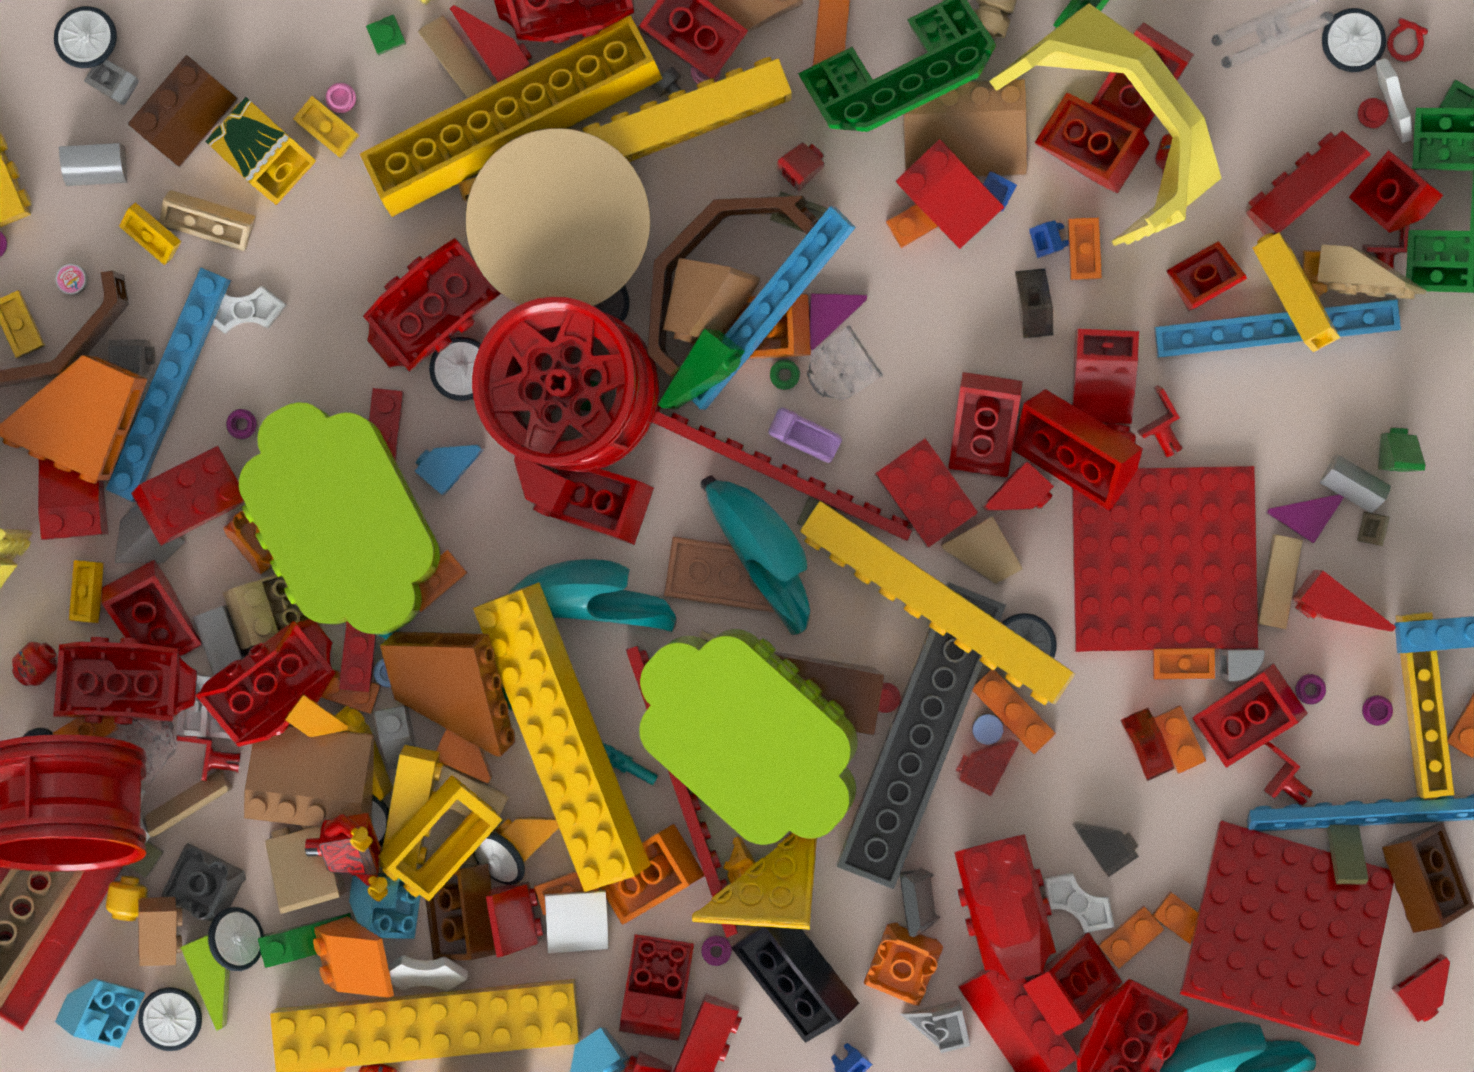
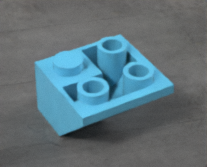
[349,872,420,939]
[55,978,145,1048]
[570,1027,629,1072]

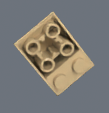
[1317,245,1426,299]
[223,575,324,650]

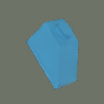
[415,445,484,495]

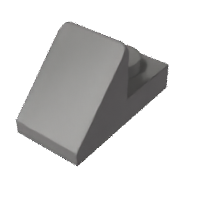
[84,60,139,105]

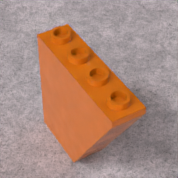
[0,355,148,484]

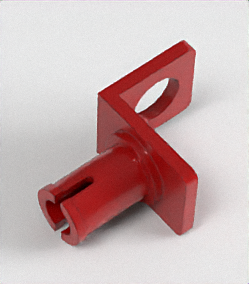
[1362,225,1410,269]
[1137,385,1183,457]
[176,735,241,781]
[1263,742,1313,805]

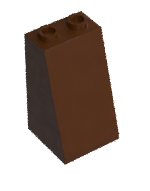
[774,652,884,735]

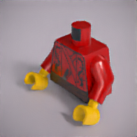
[305,813,388,901]

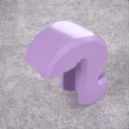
[768,407,842,463]

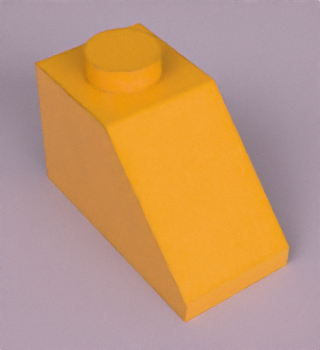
[495,817,559,862]

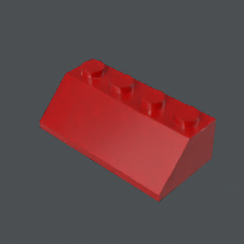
[1245,131,1371,235]
[1013,389,1143,510]
[958,969,1077,1072]
[673,993,742,1072]

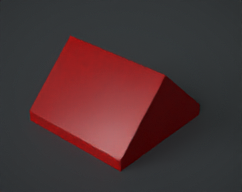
[1166,241,1247,312]

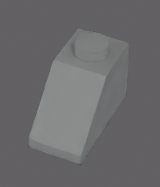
[374,705,416,770]

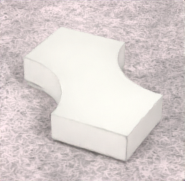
[1376,58,1413,143]
[213,286,287,334]
[1043,873,1114,933]
[388,955,468,992]

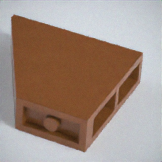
[380,632,515,757]

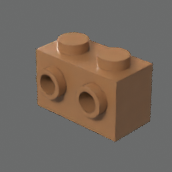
[138,897,182,966]

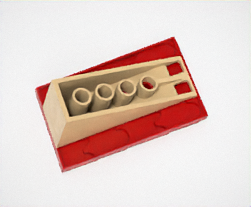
[0,866,124,1032]

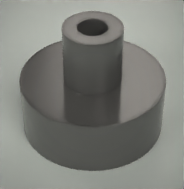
[651,67,682,97]

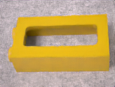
[1252,232,1340,353]
[378,775,503,901]

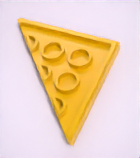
[692,833,817,929]

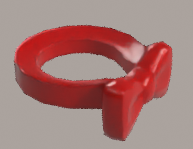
[1387,17,1428,62]

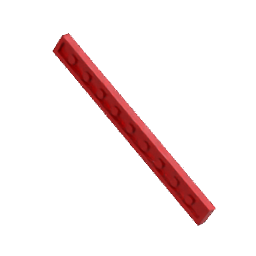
[339,388,404,692]
[652,405,913,541]
[626,645,738,937]

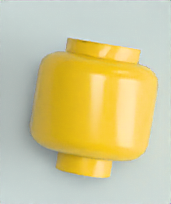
[106,875,148,921]

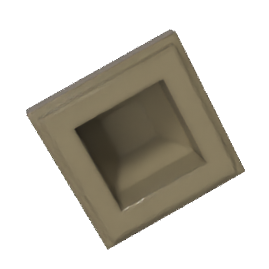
[1357,511,1390,546]

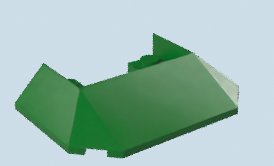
[798,0,996,132]
[1406,108,1474,293]

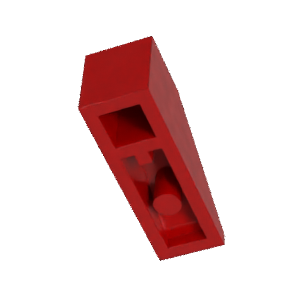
[449,5,533,83]
[777,142,825,192]

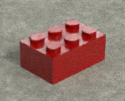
[875,438,978,548]
[131,445,244,546]

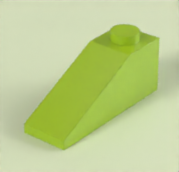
[180,934,230,1031]

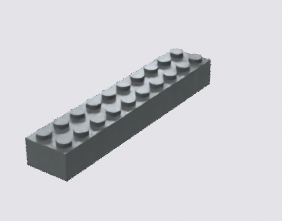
[836,582,1006,889]

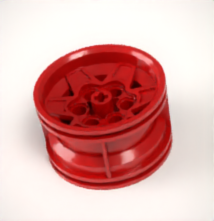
[472,297,659,472]
[0,735,147,872]

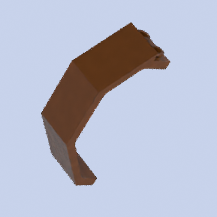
[648,196,818,378]
[0,270,129,388]

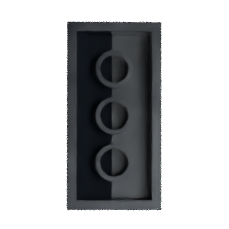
[731,926,860,1043]

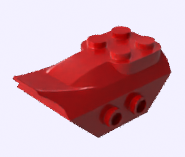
[494,0,634,43]
[363,238,502,372]
[195,619,336,747]
[53,637,197,725]
[954,834,1056,982]
[1077,979,1189,1072]

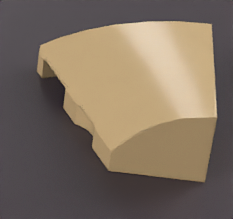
[941,516,1023,584]

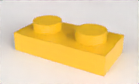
[293,96,360,159]
[119,202,182,265]
[0,290,45,358]
[69,560,104,623]

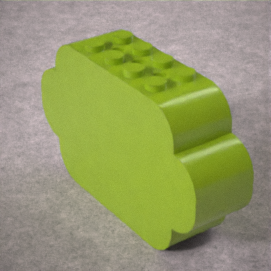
[239,402,440,635]
[639,629,858,845]

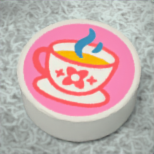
[56,264,88,295]

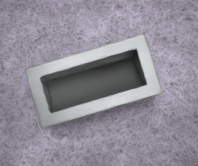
[59,143,127,186]
[1320,454,1391,513]
[193,605,246,674]
[1220,648,1265,681]

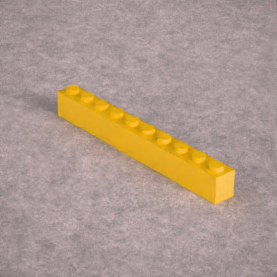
[800,501,1076,705]

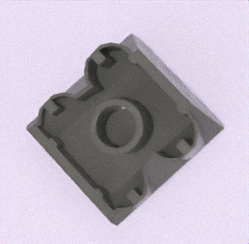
[161,843,246,922]
[900,868,940,937]

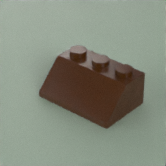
[128,54,238,167]
[1382,822,1474,933]
[425,864,496,960]

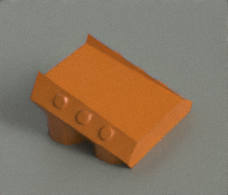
[223,511,273,574]
[864,922,943,1006]

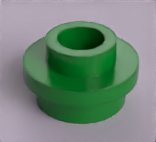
[770,359,800,390]

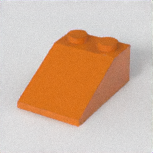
[726,294,811,359]
[600,824,705,925]
[313,916,394,998]

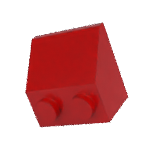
[1349,150,1443,233]
[982,461,1054,511]

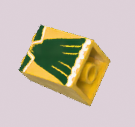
[205,97,316,205]

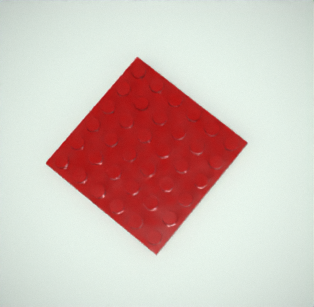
[1072,466,1258,652]
[1180,821,1394,1046]

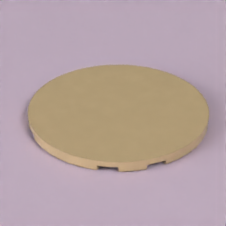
[466,128,650,306]

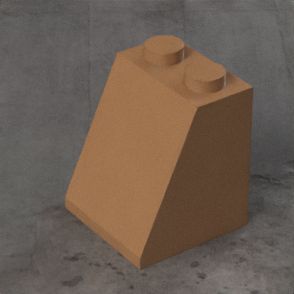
[663,258,760,345]

